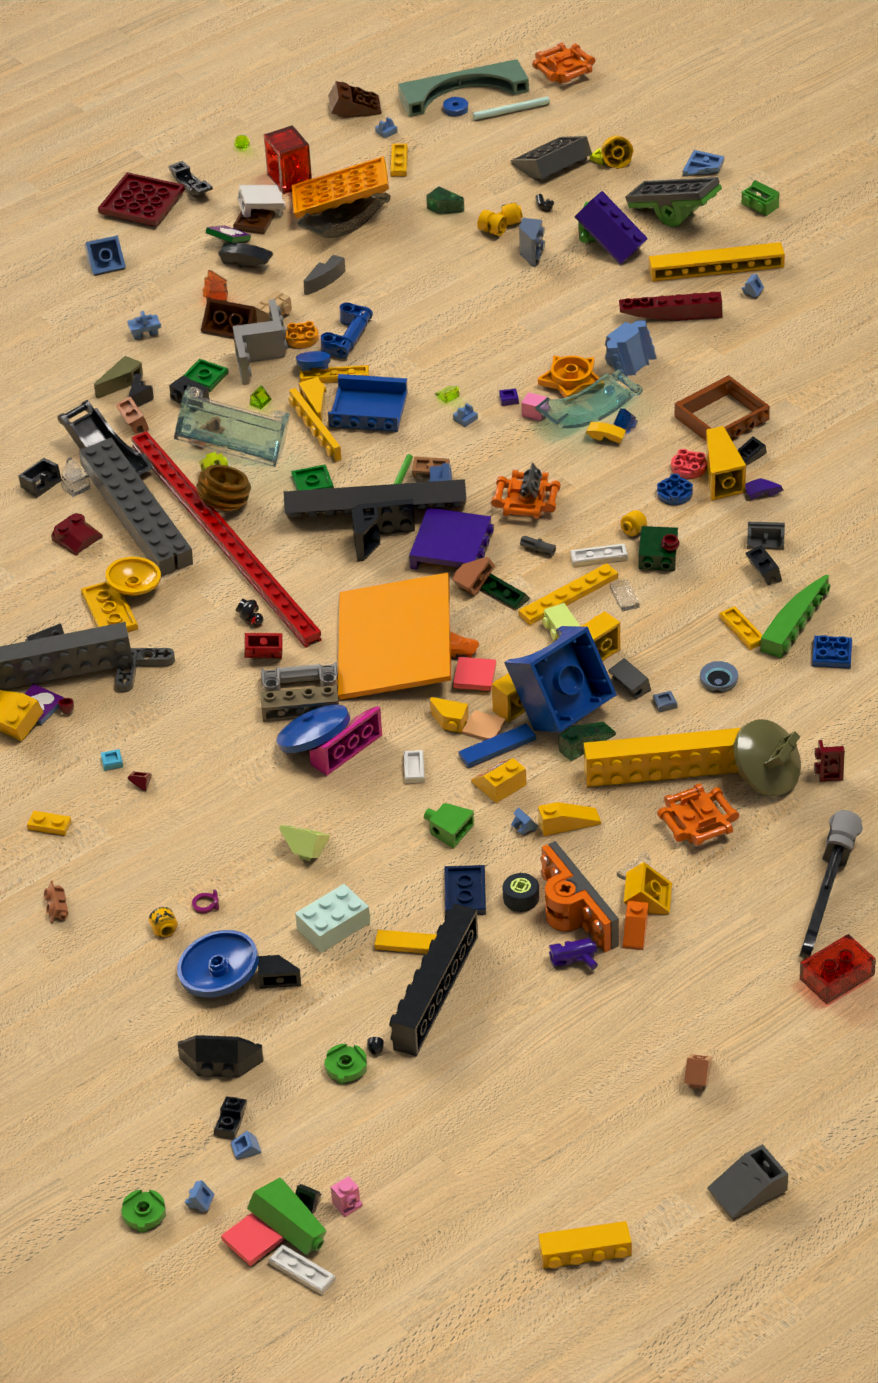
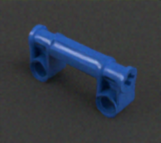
[321,302,373,359]

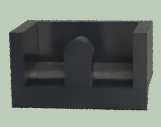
[18,458,62,498]

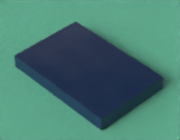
[444,865,486,915]

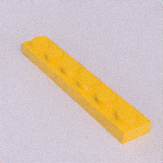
[288,388,342,462]
[518,563,618,625]

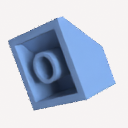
[84,235,126,275]

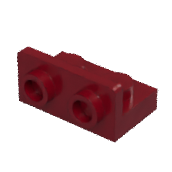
[814,740,845,782]

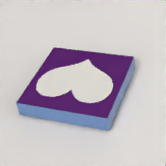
[24,684,64,725]

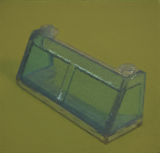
[174,386,290,467]

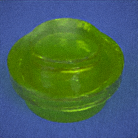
[234,135,250,149]

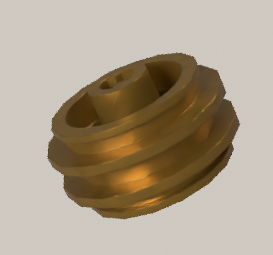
[196,465,251,511]

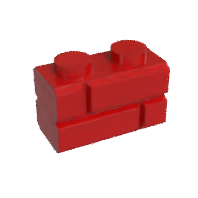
[244,633,283,658]

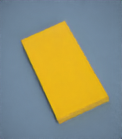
[81,581,138,632]

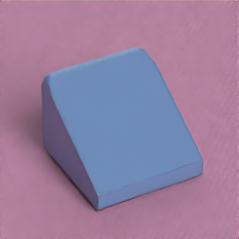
[230,1130,261,1160]

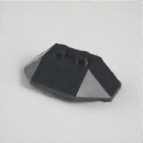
[177,1035,264,1078]

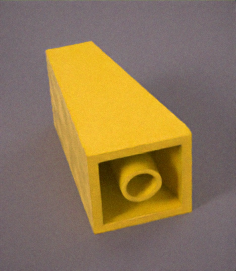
[706,426,746,501]

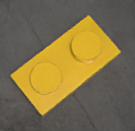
[27,810,72,836]

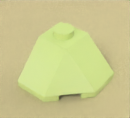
[279,825,330,861]

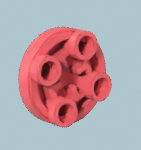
[671,449,707,479]

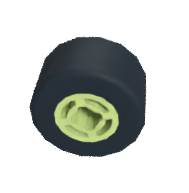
[502,873,539,912]

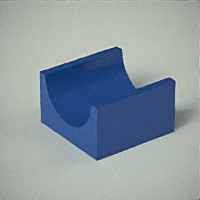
[504,626,617,733]

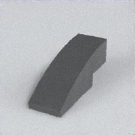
[303,255,346,295]

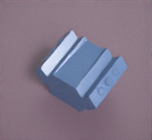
[605,320,657,381]

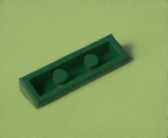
[480,574,530,610]

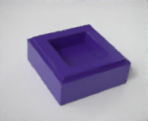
[499,388,519,406]

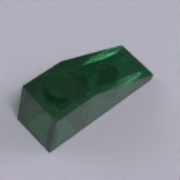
[558,722,616,762]

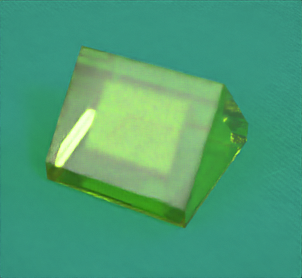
[249,385,272,409]

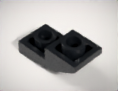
[214,1096,247,1139]

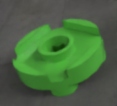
[324,1044,367,1084]
[121,1190,166,1233]

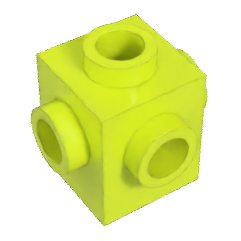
[199,452,228,471]

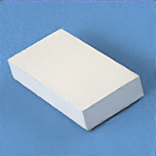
[404,750,425,784]

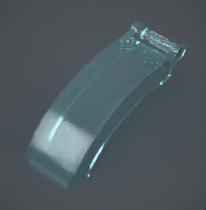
[535,370,643,429]

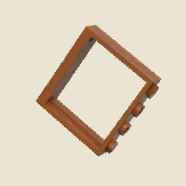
[674,375,770,441]

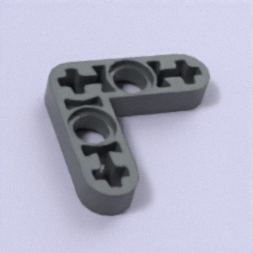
[115,648,175,692]

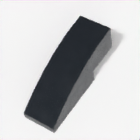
[218,243,273,267]

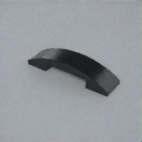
[169,161,213,195]

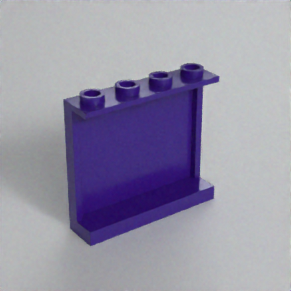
[409,508,494,570]

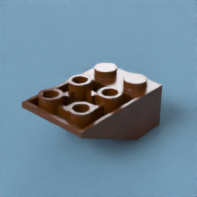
[328,81,382,118]

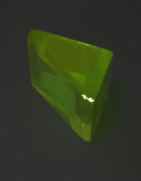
[435,386,460,403]

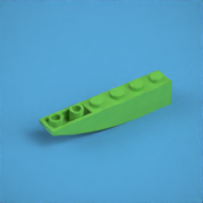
[760,575,831,658]

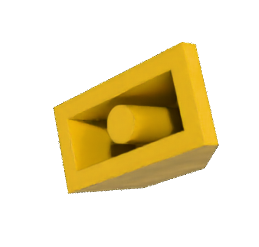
[430,697,469,733]

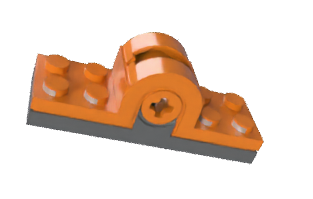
[540,841,619,952]

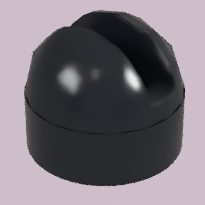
[367,1037,384,1055]

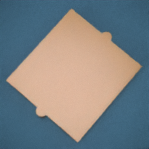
[462,710,506,740]

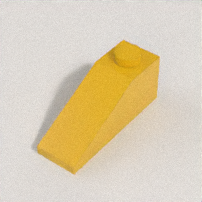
[298,377,327,422]
[538,802,601,836]

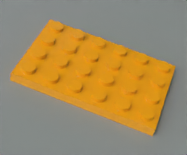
[292,156,390,219]

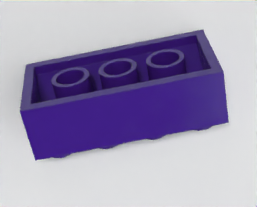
[575,191,648,265]

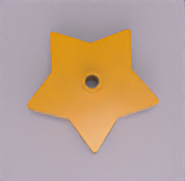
[538,355,603,401]

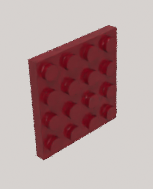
[98,172,185,226]

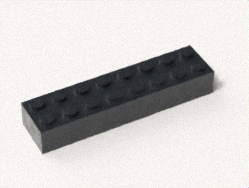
[389,903,478,1056]

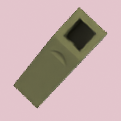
[94,356,143,398]

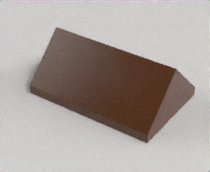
[201,298,257,337]

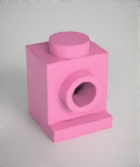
[331,1176,363,1217]

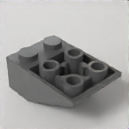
[707,1144,788,1219]

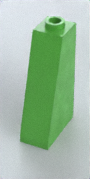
[247,1178,327,1255]

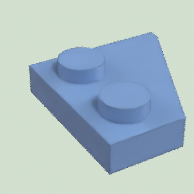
[683,150,724,176]

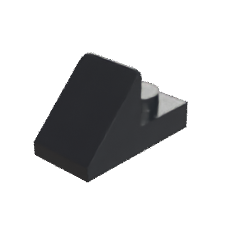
[129,374,154,407]

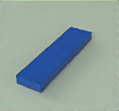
[458,724,536,768]

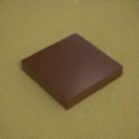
[233,209,275,234]

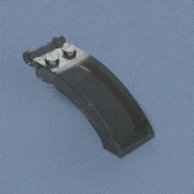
[297,193,391,238]

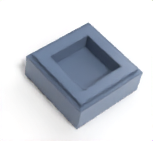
[653,691,677,712]

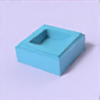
[101,749,123,771]

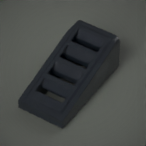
[737,436,767,466]

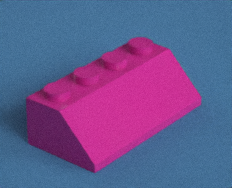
[309,706,382,776]

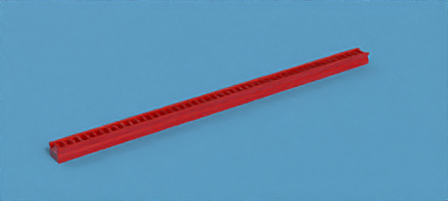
[131,431,322,648]

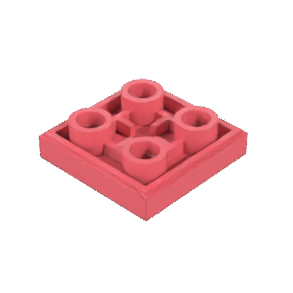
[453,657,496,691]
[221,1213,284,1266]

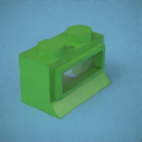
[741,180,780,216]

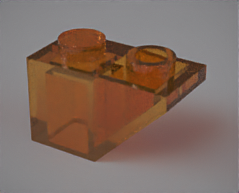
[203,270,228,301]

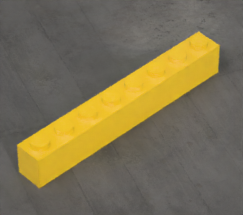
[649,242,785,282]

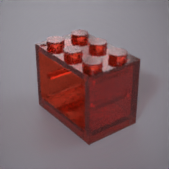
[263,125,312,194]

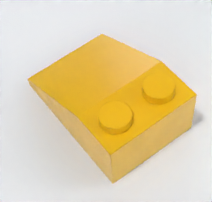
[0,690,44,742]

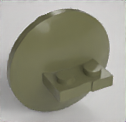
[734,719,801,797]

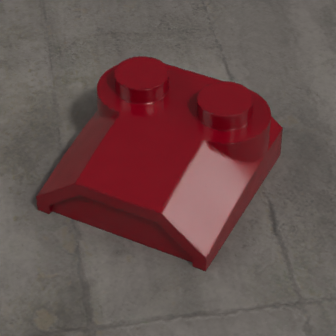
[51,513,103,556]

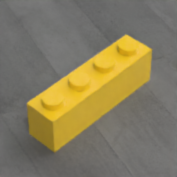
[538,1221,632,1269]

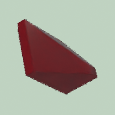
[128,771,152,791]

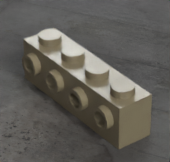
[260,685,339,722]

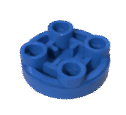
[296,351,331,371]
[657,474,693,505]

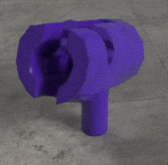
[549,938,598,970]

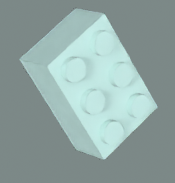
[295,884,370,953]

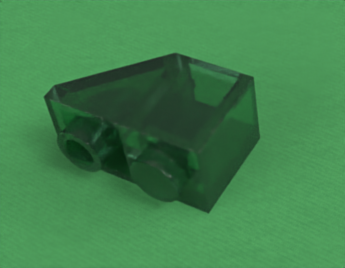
[426,186,464,214]

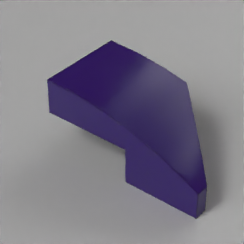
[745,478,784,500]

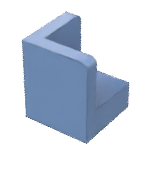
[429,463,452,482]

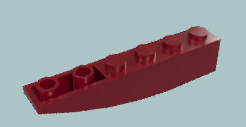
[619,291,723,321]

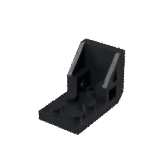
[352,499,415,561]

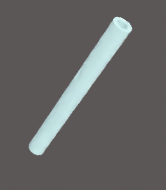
[473,96,550,120]

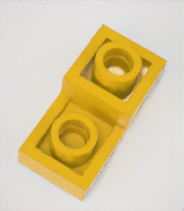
[585,422,626,444]

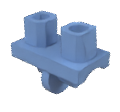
[127,311,161,339]

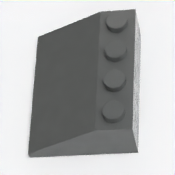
[510,136,592,180]

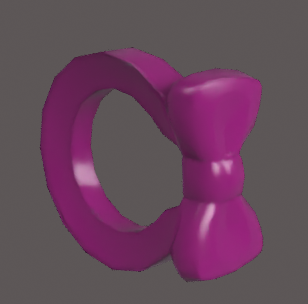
[192,889,219,913]

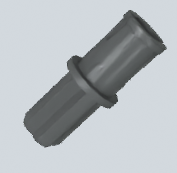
[520,536,556,556]

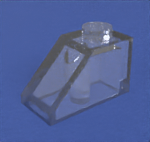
[61,457,91,497]

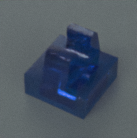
[613,408,638,433]

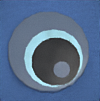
[700,661,738,692]

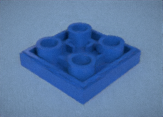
[812,635,852,669]

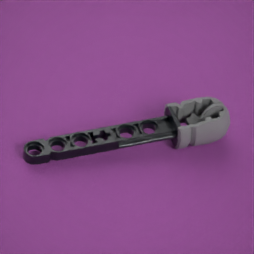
[799,810,863,959]

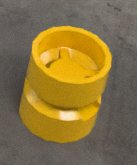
[477,209,508,237]

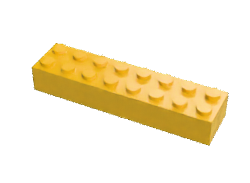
[492,611,621,723]
[584,728,741,787]

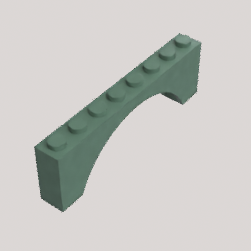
[398,59,529,117]

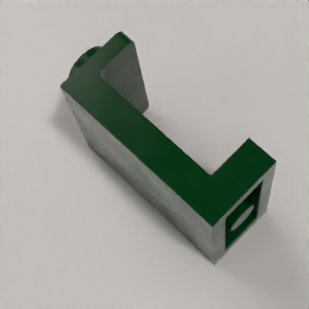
[638,526,678,571]

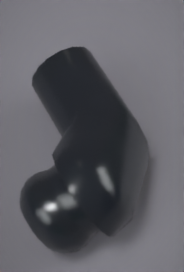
[535,194,554,210]

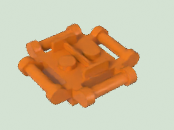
[532,42,596,84]
[491,470,561,519]
[657,783,740,846]

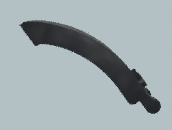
[57,400,153,476]

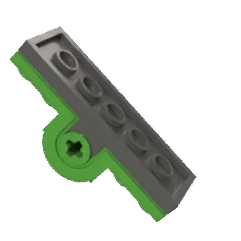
[625,177,722,227]

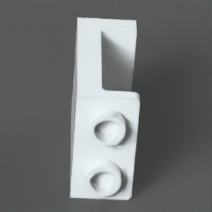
[237,185,286,217]

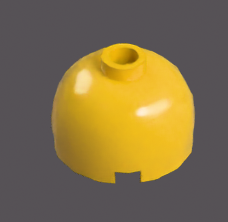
[601,135,634,169]

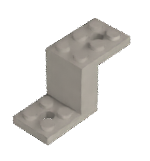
[233,299,287,385]

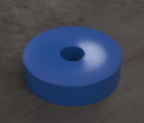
[443,97,468,116]

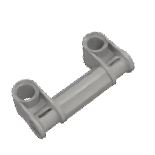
[261,662,338,692]

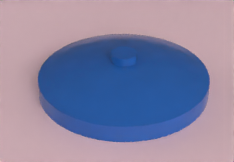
[276,704,351,753]
[177,930,259,998]

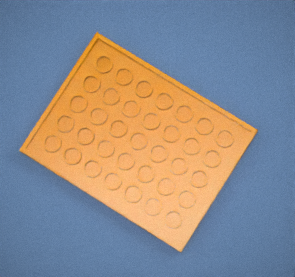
[338,573,451,700]

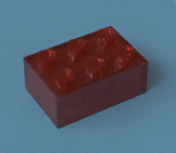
[799,934,876,1004]

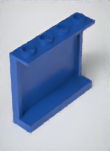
[328,374,408,432]

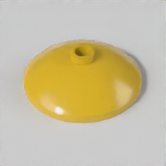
[105,557,161,596]

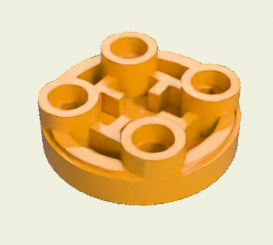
[285,321,319,348]

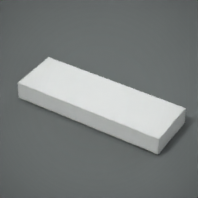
[570,543,628,567]
[268,1244,336,1295]

